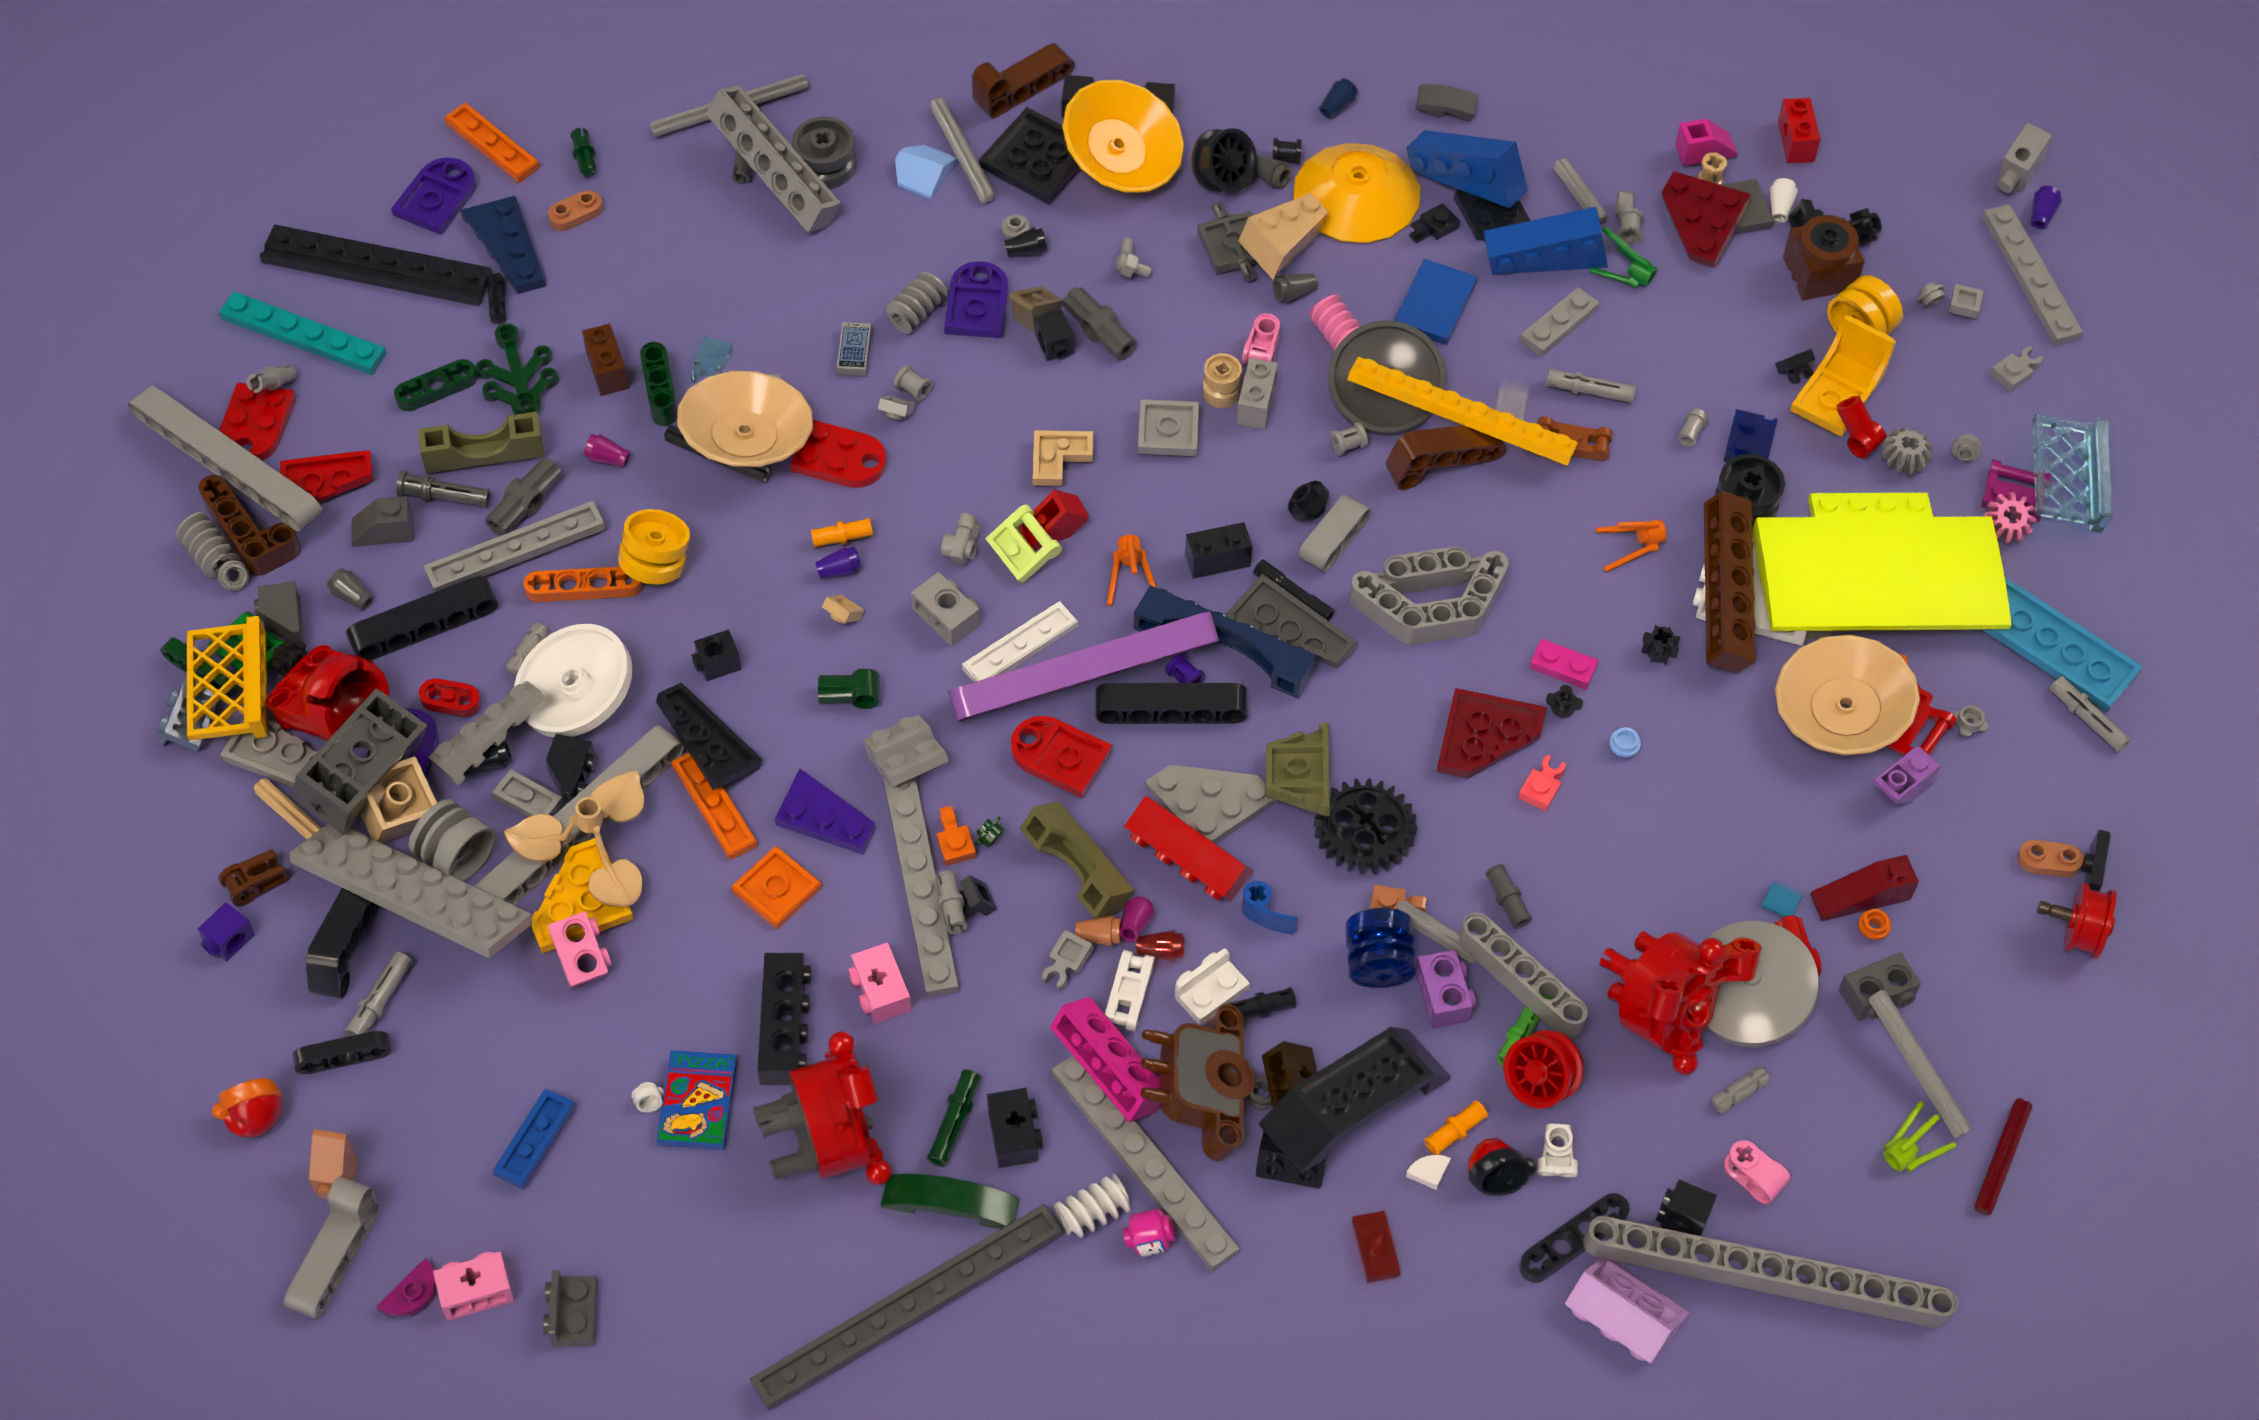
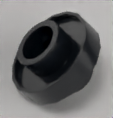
[1288,481,1329,521]

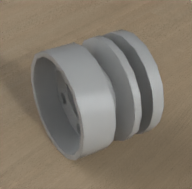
[408,799,496,882]

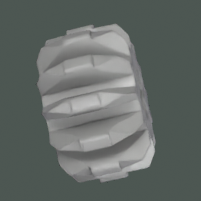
[1881,426,1933,477]

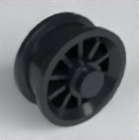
[1191,128,1257,192]

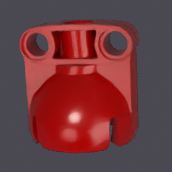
[265,645,389,741]

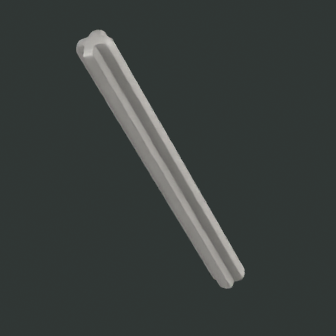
[650,74,808,137]

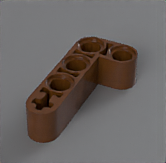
[972,43,1075,118]
[1385,425,1507,490]
[199,475,301,576]

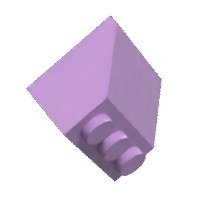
[1565,1258,1690,1364]

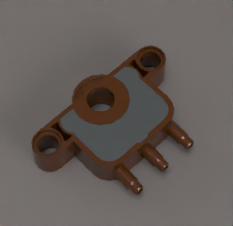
[1141,1004,1255,1161]

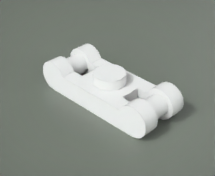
[1105,950,1155,1032]

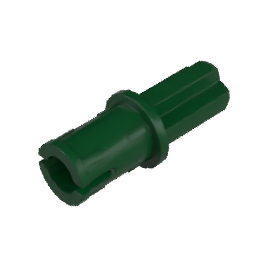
[571,128,596,178]

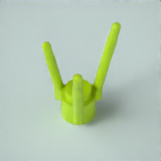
[1883,1101,1957,1173]

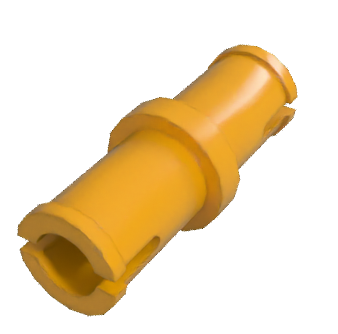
[811,517,873,548]
[1424,1100,1488,1155]

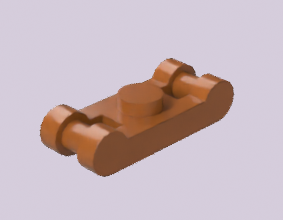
[1537,416,1613,461]

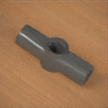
[1063,287,1137,360]
[484,458,563,536]

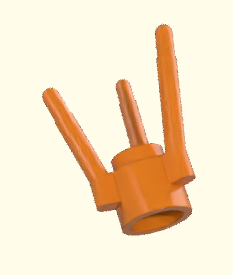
[1595,519,1666,572]
[1107,535,1157,606]

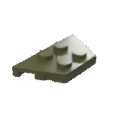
[1266,722,1330,816]

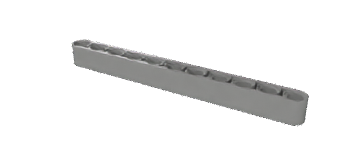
[1583,1216,1958,1328]

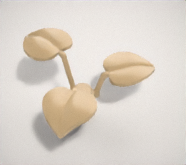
[504,771,644,907]

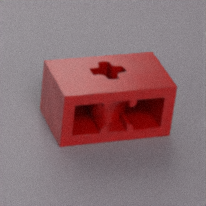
[1778,98,1820,163]

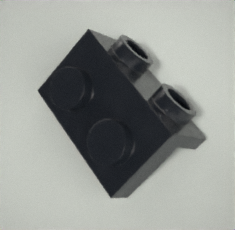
[1255,1131,1326,1188]

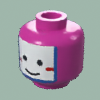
[1123,1209,1175,1257]

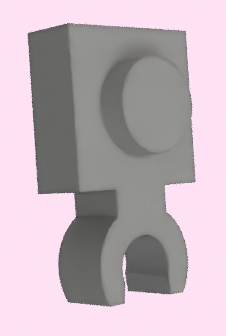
[1990,346,2044,392]
[1042,930,1094,991]

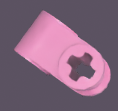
[1241,313,1280,365]
[1724,1140,1791,1204]

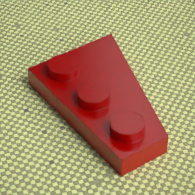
[280,450,373,502]

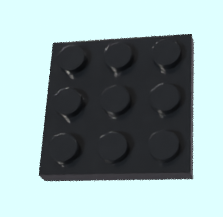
[979,107,1080,203]

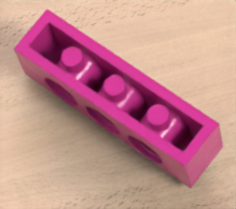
[1049,997,1161,1122]

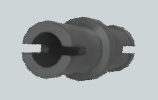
[1485,864,1532,929]

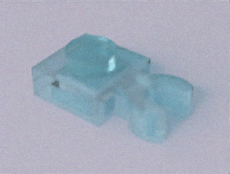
[691,337,733,383]

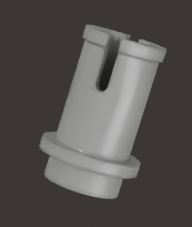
[1677,408,1708,447]

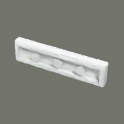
[962,601,1078,682]

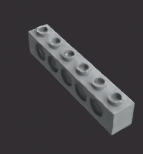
[706,85,841,233]

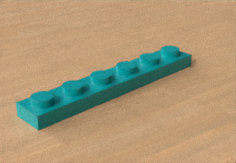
[219,291,387,375]

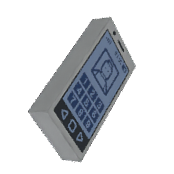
[837,322,872,376]

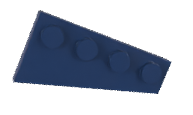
[460,196,546,294]

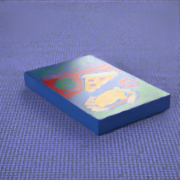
[657,1050,737,1150]

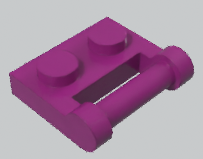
[1981,459,2051,522]

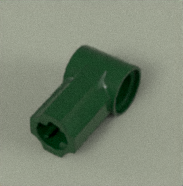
[818,668,880,709]

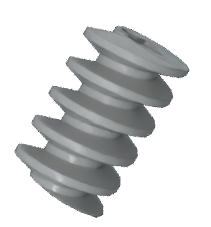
[886,272,948,334]
[176,512,239,579]

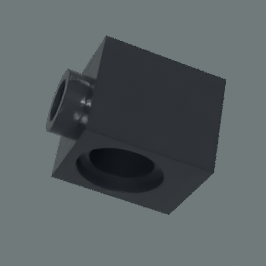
[1035,310,1074,361]
[691,629,741,682]

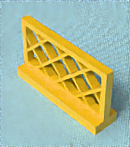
[187,616,268,741]

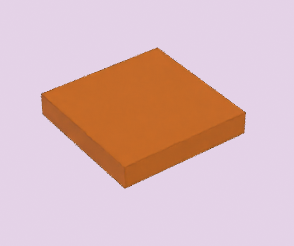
[731,846,822,930]

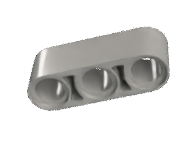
[1298,494,1371,572]

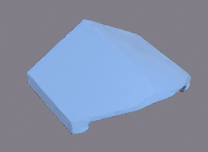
[895,145,958,200]

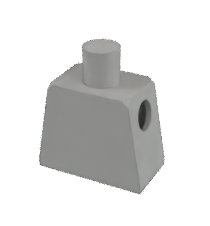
[1997,122,2052,193]

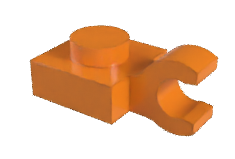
[936,805,976,866]

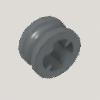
[1248,1076,1272,1110]

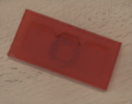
[1351,1210,1401,1283]

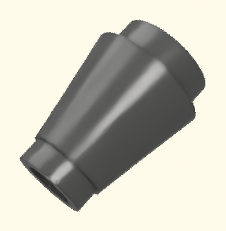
[1255,155,1291,188]
[1272,273,1317,303]
[327,568,374,611]

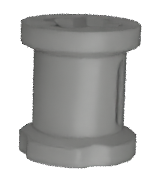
[894,365,933,402]
[1330,422,1368,456]

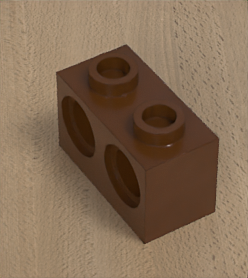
[582,323,629,396]

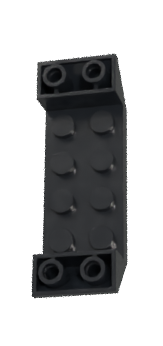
[1259,1027,1451,1174]

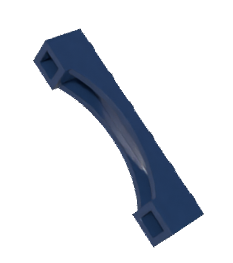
[1133,585,1316,699]

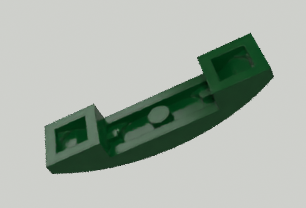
[880,1174,1019,1229]

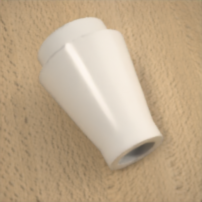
[1770,178,1798,223]

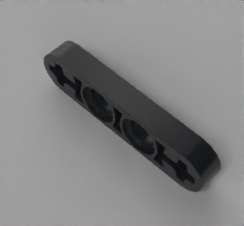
[1519,1193,1630,1283]

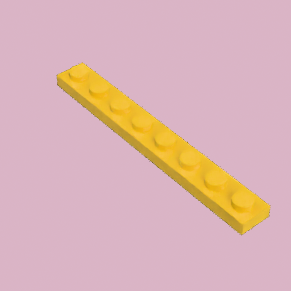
[1347,356,1578,466]

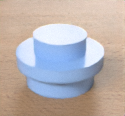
[1609,727,1641,758]

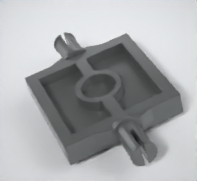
[1197,202,1257,282]

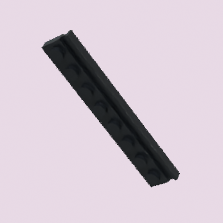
[259,224,492,306]

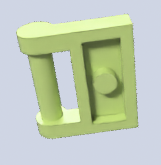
[985,504,1062,583]

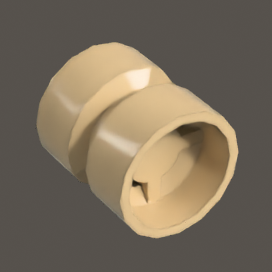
[1203,353,1242,408]

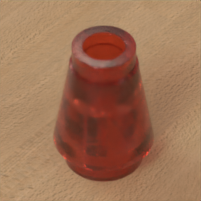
[1136,930,1185,962]

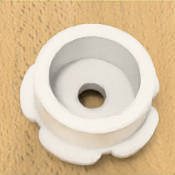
[631,1082,664,1113]

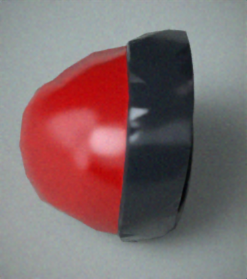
[1468,1138,1538,1196]

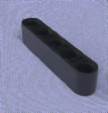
[346,576,499,660]
[1095,683,1248,724]

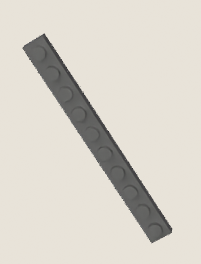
[750,1204,1062,1411]

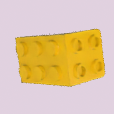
[1790,315,1896,437]

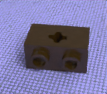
[1262,1041,1317,1107]

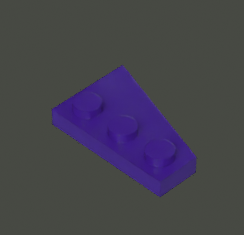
[775,769,875,855]

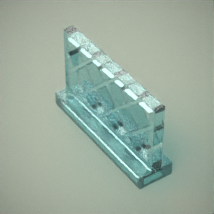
[2033,414,2113,533]

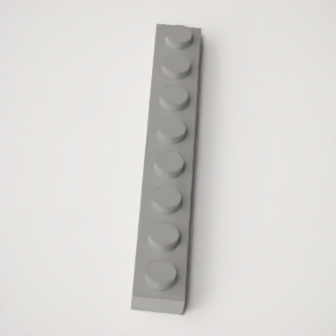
[883,777,959,998]
[1051,1055,1239,1273]

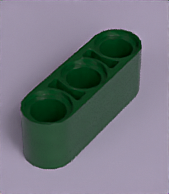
[640,342,677,426]

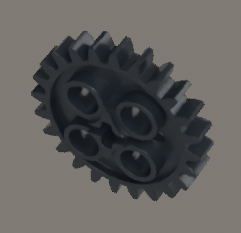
[1314,778,1417,874]

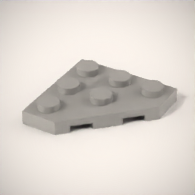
[1145,765,1277,844]

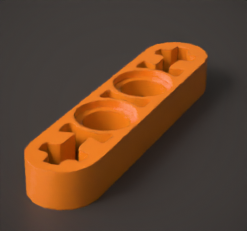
[523,566,644,602]

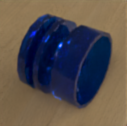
[1345,908,1417,988]

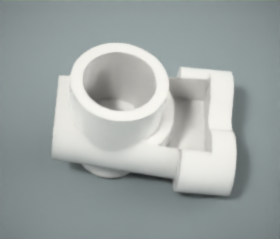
[1537,1124,1578,1177]

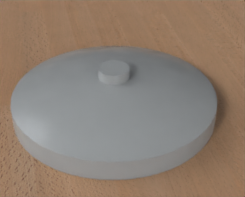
[1705,921,1819,1047]

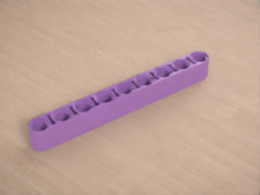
[948,611,1219,721]

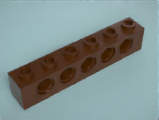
[1704,491,1756,673]

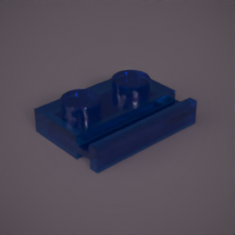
[1723,409,1778,462]

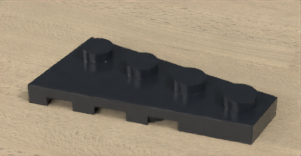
[656,682,763,791]

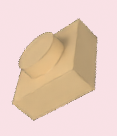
[822,594,865,624]

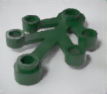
[476,323,558,415]

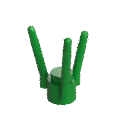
[1589,227,1658,289]

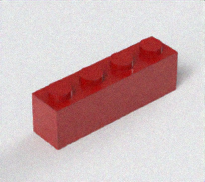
[1124,795,1253,902]

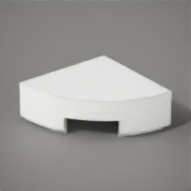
[1406,1155,1451,1190]

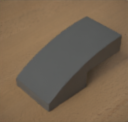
[1416,84,1478,122]

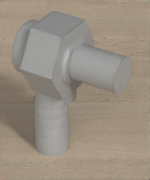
[1115,238,1152,278]

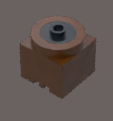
[1783,215,1865,301]

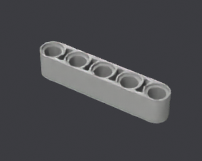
[1459,912,1588,1039]

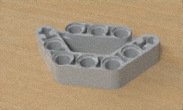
[1350,546,1509,645]

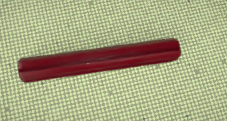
[1974,1098,2032,1215]

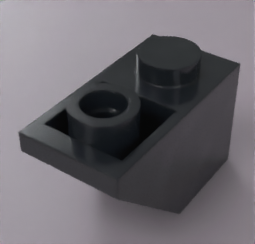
[546,734,598,804]

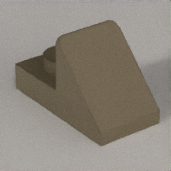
[1009,286,1063,332]

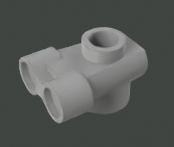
[941,513,980,566]

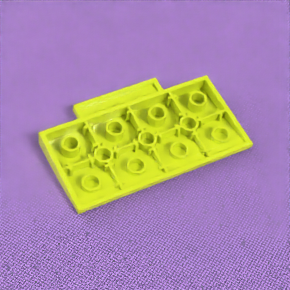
[1752,493,2012,631]

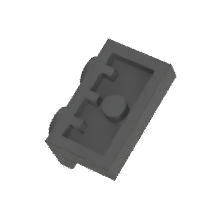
[543,1270,597,1347]

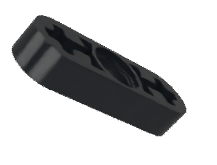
[293,1031,391,1074]

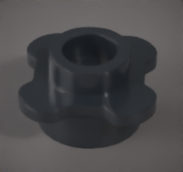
[1546,685,1583,718]

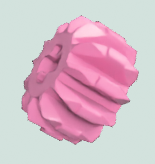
[1983,492,2036,544]

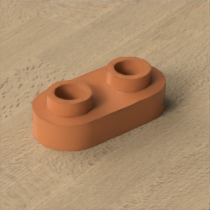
[548,190,603,231]
[2017,840,2084,878]

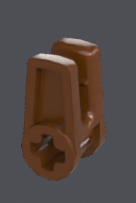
[218,849,288,907]

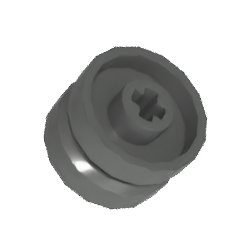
[792,116,856,189]

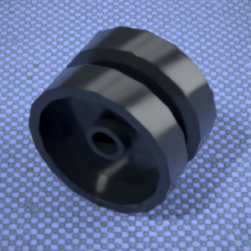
[1715,454,1785,527]

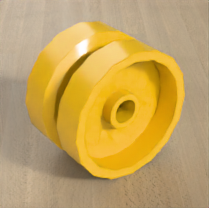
[1827,275,1903,334]
[618,509,690,585]

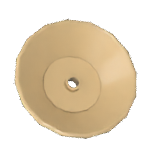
[677,371,813,467]
[1775,635,1920,756]

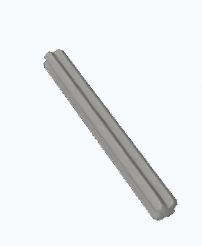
[931,97,995,204]
[1869,990,1971,1138]

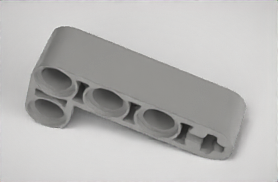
[284,1176,379,1320]

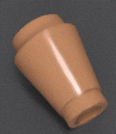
[1075,915,1123,947]

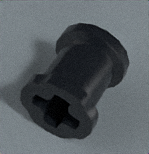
[1272,138,1302,165]

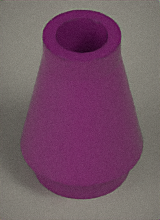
[584,434,630,468]
[1120,896,1155,942]

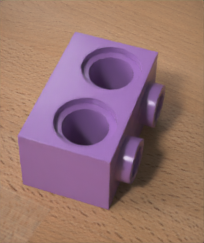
[1415,950,1476,1028]

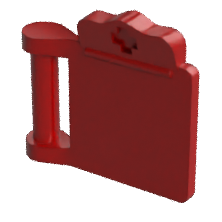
[1886,684,1957,757]

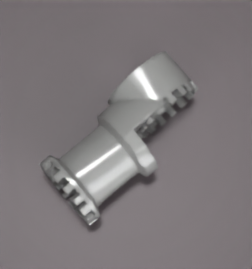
[1616,190,1644,245]

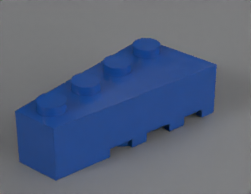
[1406,130,1528,208]
[1484,207,1608,275]

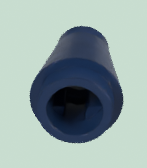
[1319,78,1358,119]

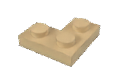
[1033,430,1093,486]

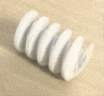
[1054,1173,1131,1238]

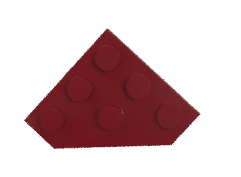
[1661,171,1751,267]
[1437,688,1546,778]

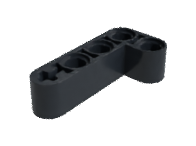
[306,888,379,999]

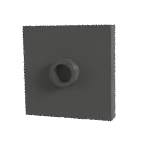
[1723,179,1774,234]

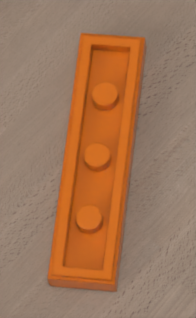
[444,102,540,183]
[671,752,758,860]

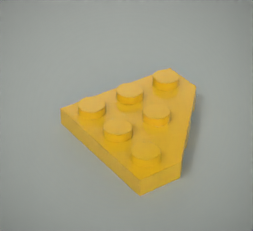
[531,838,634,954]

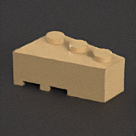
[1238,193,1328,280]

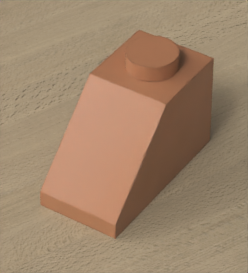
[309,1129,359,1199]

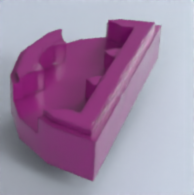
[376,1258,436,1318]

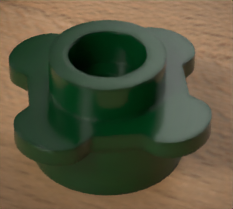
[975,817,1005,848]

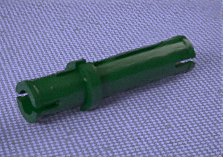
[927,1069,982,1167]

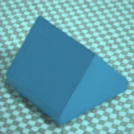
[1762,881,1804,917]

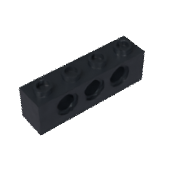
[757,953,811,1085]

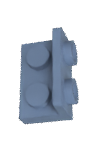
[156,680,217,751]

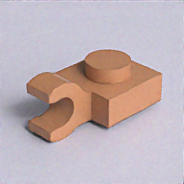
[1369,885,1427,923]

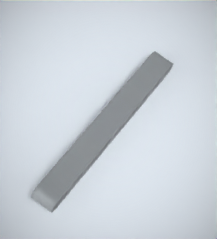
[128,385,323,532]
[474,725,685,906]

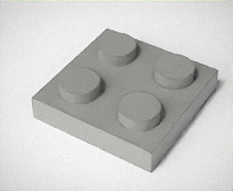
[1138,399,1199,456]

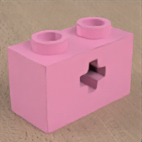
[848,942,911,1024]
[433,1252,514,1321]

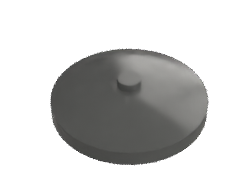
[1328,321,1446,436]

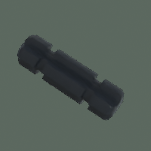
[487,273,506,324]

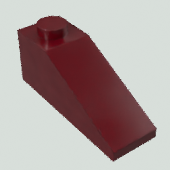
[1810,854,1919,921]

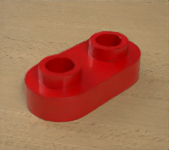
[418,678,481,717]

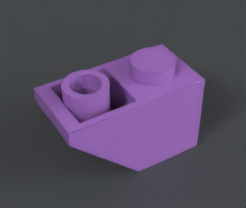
[1873,745,1941,803]

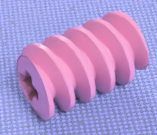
[1309,294,1359,350]

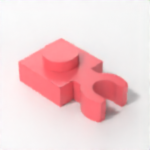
[1518,755,1566,811]

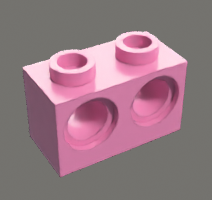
[548,911,612,989]

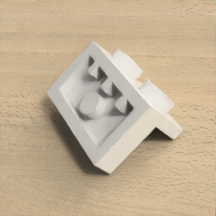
[1175,948,1250,1025]

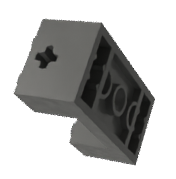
[292,688,427,834]

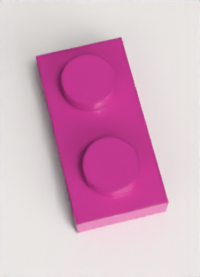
[1529,638,1599,690]

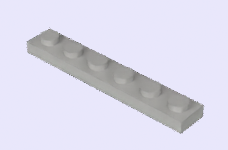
[1982,204,2083,346]
[423,501,606,592]

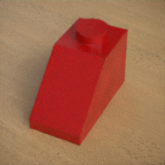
[1017,489,1090,550]

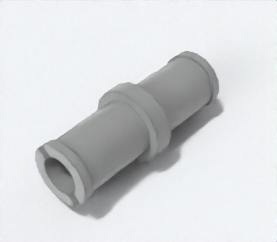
[247,364,297,393]
[936,870,967,934]

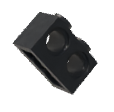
[1655,1179,1717,1236]

